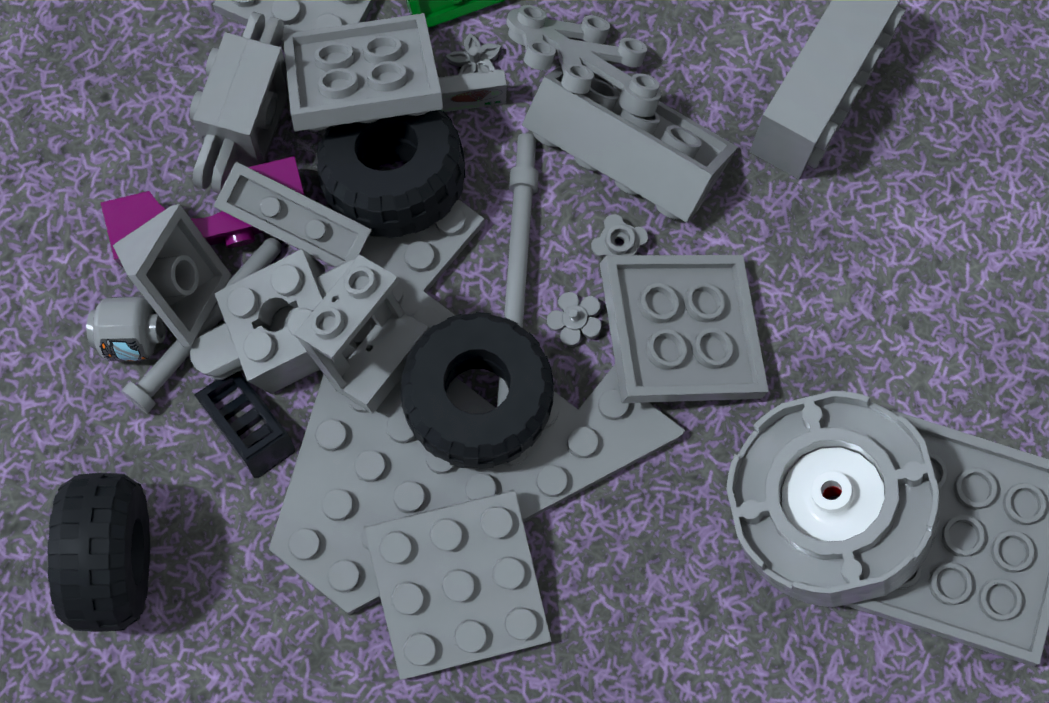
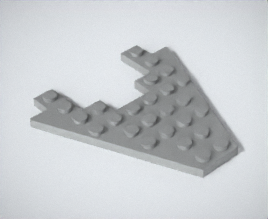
[269,200,685,615]

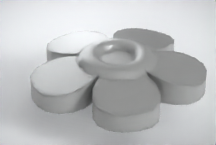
[547,292,602,347]

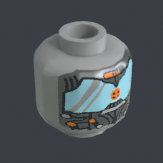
[86,296,166,361]

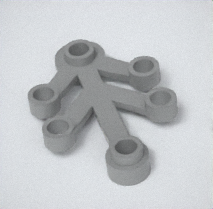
[506,5,661,117]

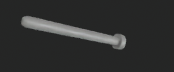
[121,237,282,414]

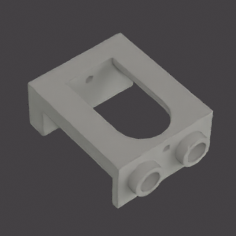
[294,254,430,414]

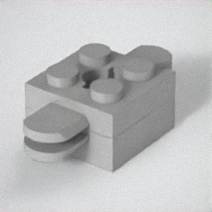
[190,12,289,194]
[190,249,357,394]

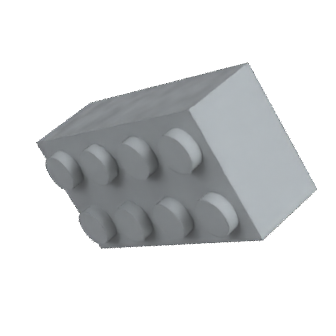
[750,0,906,179]

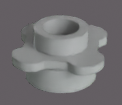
[591,214,648,258]

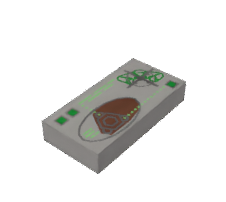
[438,69,507,112]

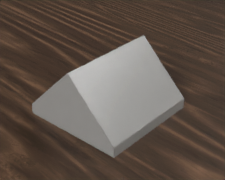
[113,204,232,347]

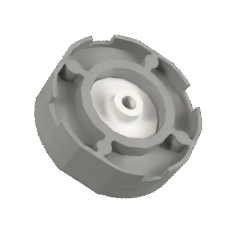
[726,391,940,607]

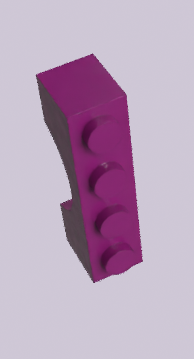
[100,156,305,267]

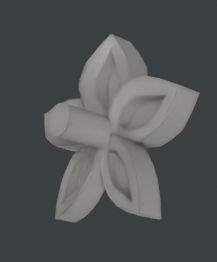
[445,33,502,75]

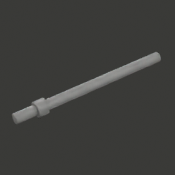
[497,133,539,407]

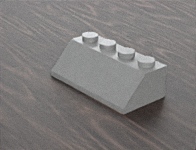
[522,65,738,223]

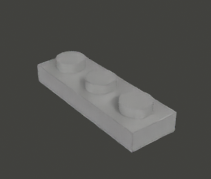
[213,162,371,267]

